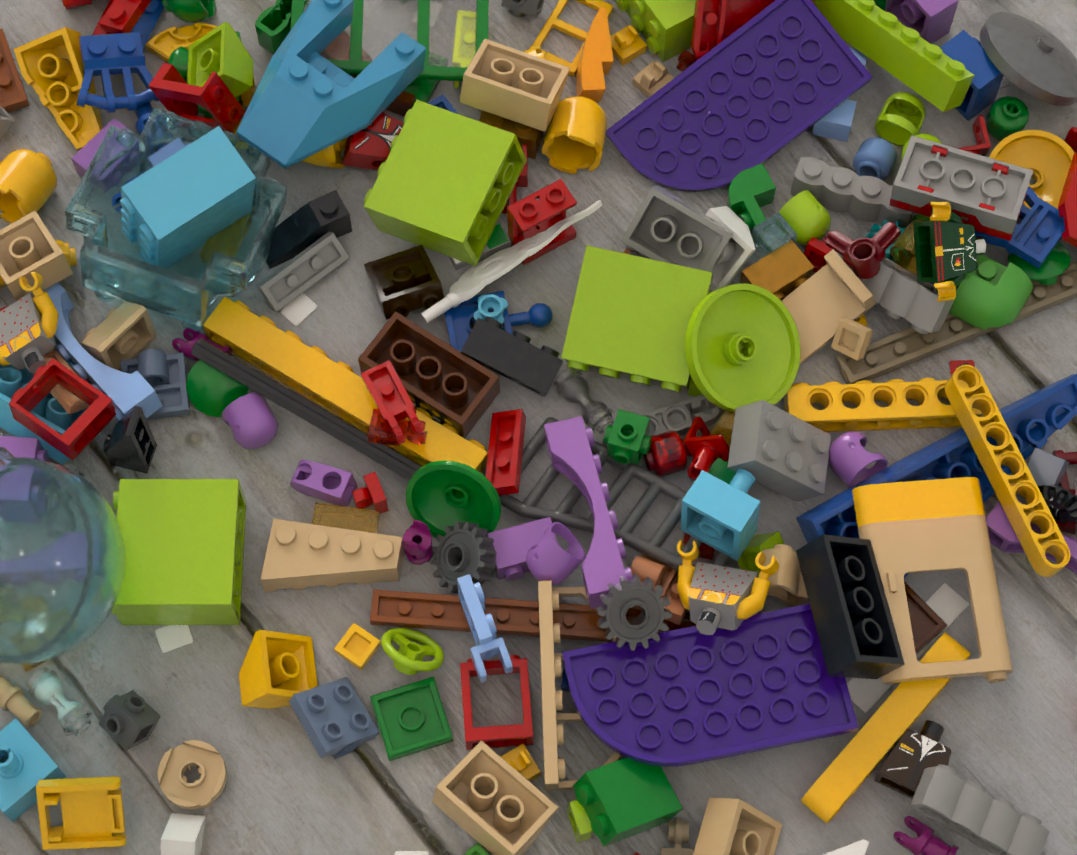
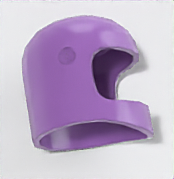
[221,393,278,450]
[828,431,888,488]
[526,522,586,585]

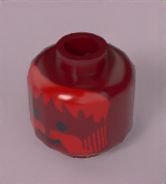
[643,431,692,477]

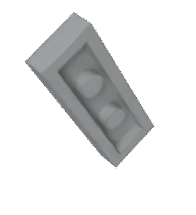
[256,231,349,312]

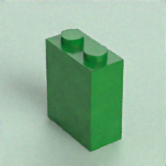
[573,757,683,847]

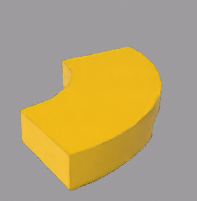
[146,23,218,63]

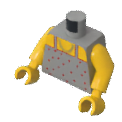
[0,272,59,374]
[677,540,779,635]

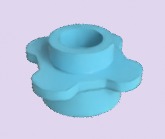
[474,294,508,324]

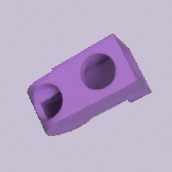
[290,460,357,511]

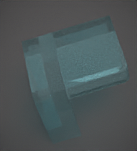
[752,212,797,254]

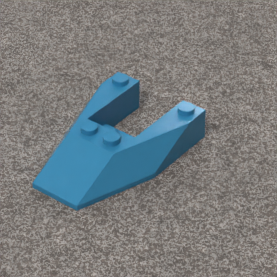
[236,0,426,169]

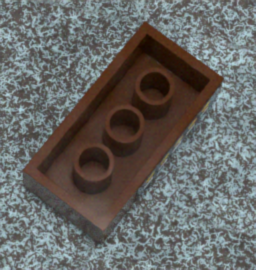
[358,311,500,439]

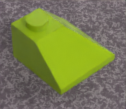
[187,22,254,98]

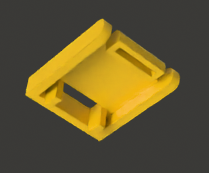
[36,776,127,850]

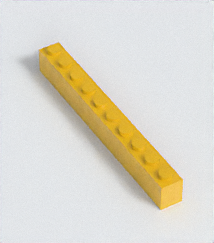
[203,297,488,474]

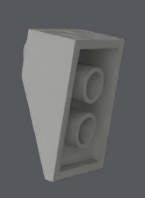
[621,185,733,272]

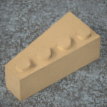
[260,518,405,593]

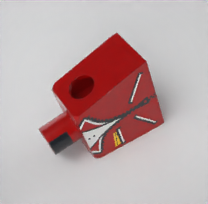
[342,112,404,171]

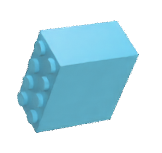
[119,126,256,274]

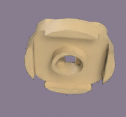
[157,740,227,810]

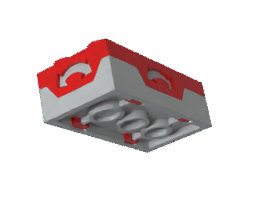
[889,135,1033,241]

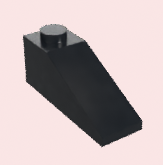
[256,190,352,269]
[103,406,157,474]

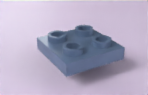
[120,349,190,420]
[289,677,379,758]

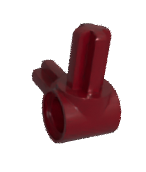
[825,222,901,279]

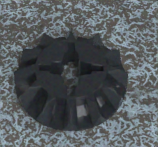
[1038,485,1077,524]

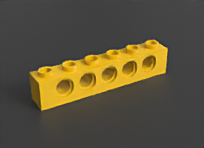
[783,378,982,433]

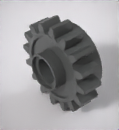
[431,521,497,593]
[596,574,672,651]

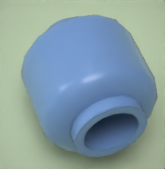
[853,137,897,181]

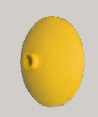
[989,130,1075,209]

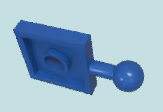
[444,291,553,352]

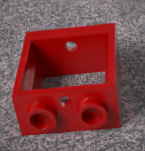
[9,358,116,461]
[460,655,533,750]

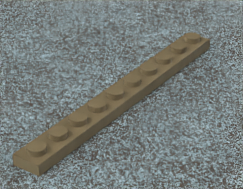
[835,262,1077,384]

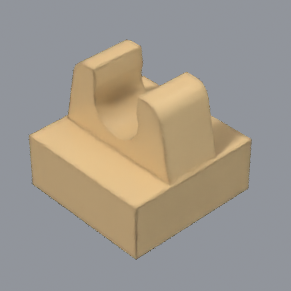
[632,60,674,98]
[831,317,873,361]

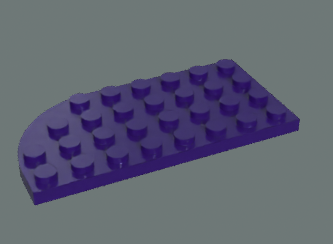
[606,0,873,192]
[562,603,859,767]

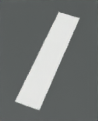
[847,583,970,713]

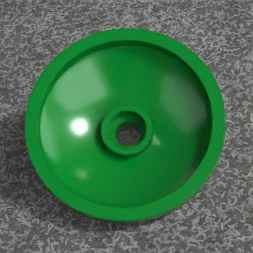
[405,461,501,538]

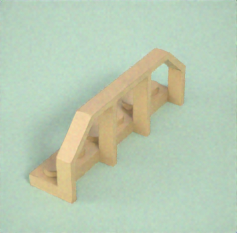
[538,580,622,790]

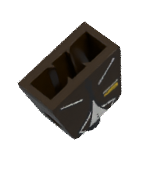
[874,720,951,799]

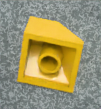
[239,630,318,709]

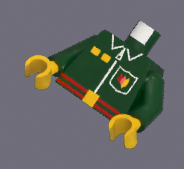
[913,202,986,302]

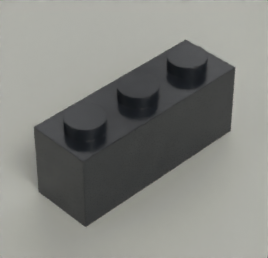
[461,316,563,397]

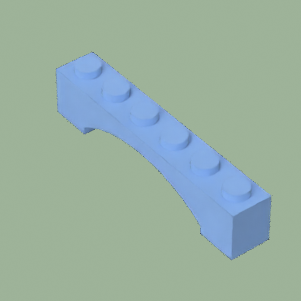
[44,283,163,421]

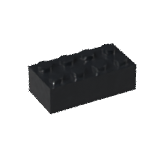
[796,534,905,679]

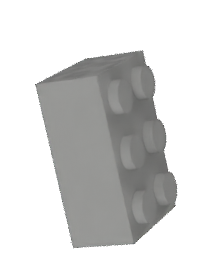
[727,400,831,502]

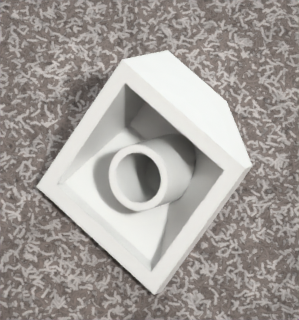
[705,206,756,291]

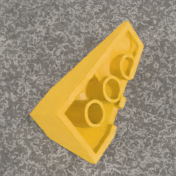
[13,27,103,150]

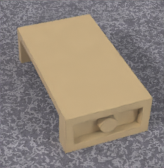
[782,249,876,365]

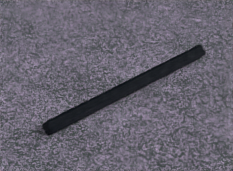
[191,339,422,481]

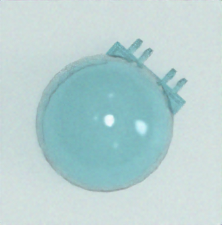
[0,447,126,664]

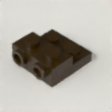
[364,245,444,320]

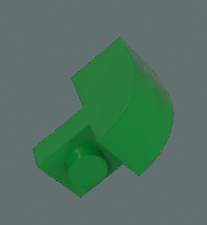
[726,163,776,240]

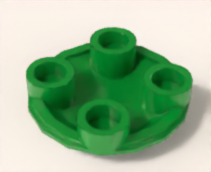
[1007,242,1071,285]
[186,360,249,417]

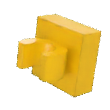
[610,25,647,66]
[334,623,381,671]
[500,743,541,782]

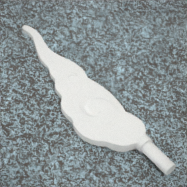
[420,200,603,324]

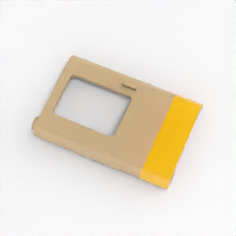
[852,477,1013,684]

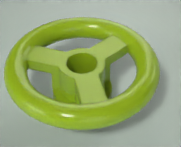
[381,628,445,675]

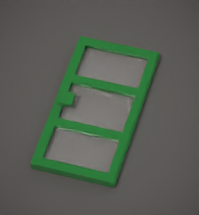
[291,0,489,82]

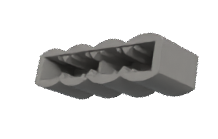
[790,157,913,228]
[837,253,954,335]
[910,764,1049,855]

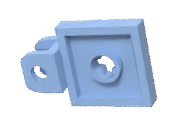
[457,574,513,683]

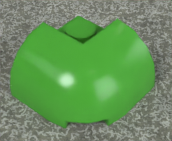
[949,255,1033,330]

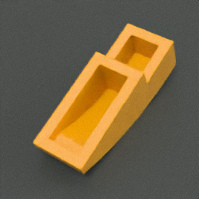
[576,7,614,102]

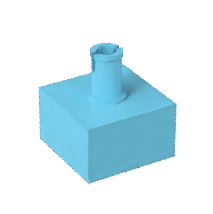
[680,469,761,561]
[0,718,66,822]

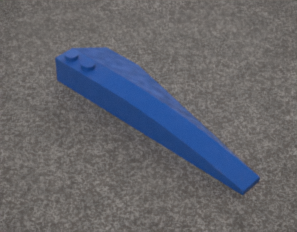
[796,374,1077,578]

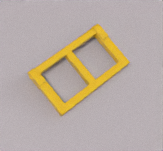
[529,0,614,77]

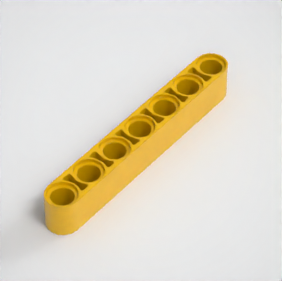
[945,365,1071,577]
[800,632,972,824]

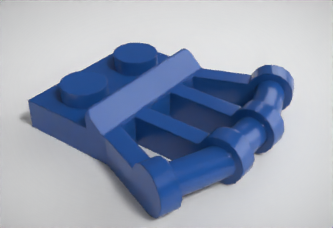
[77,32,160,113]
[975,186,1065,269]

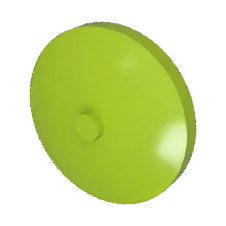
[685,283,801,412]

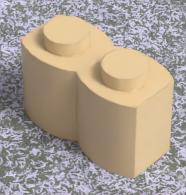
[763,544,809,607]

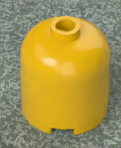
[541,96,607,174]
[0,149,57,224]

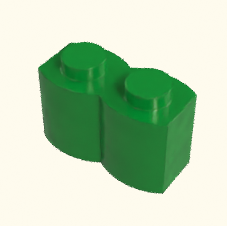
[255,0,311,55]

